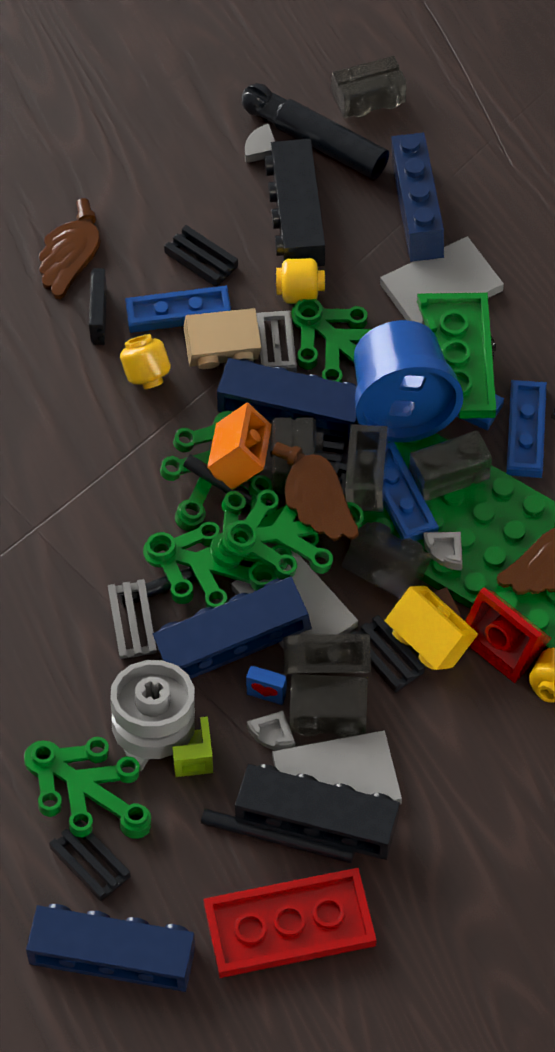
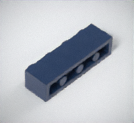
[391,132,444,262]
[217,358,359,442]
[152,576,312,679]
[26,904,195,992]

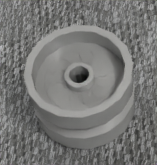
[110,660,195,759]

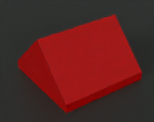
[465,587,552,683]

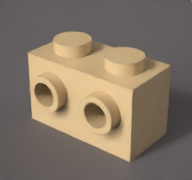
[183,308,261,369]

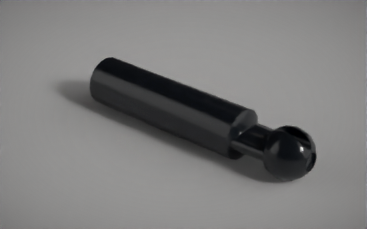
[241,83,390,180]

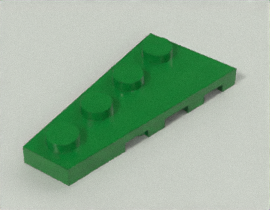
[417,292,496,419]

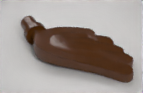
[39,198,101,299]
[272,442,359,541]
[496,528,555,595]

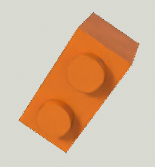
[207,402,272,490]

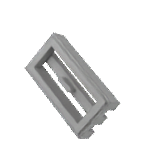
[256,310,297,373]
[108,579,157,659]

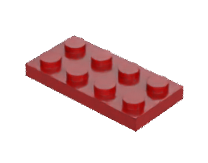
[203,868,377,978]

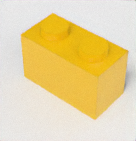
[384,586,478,670]

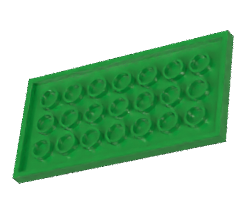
[345,434,555,652]

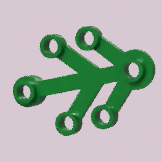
[291,299,372,383]
[160,411,261,532]
[210,475,319,570]
[222,490,364,579]
[143,521,279,608]
[24,737,151,839]

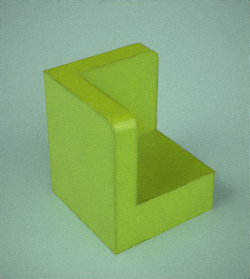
[172,716,213,777]

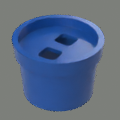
[354,320,463,442]

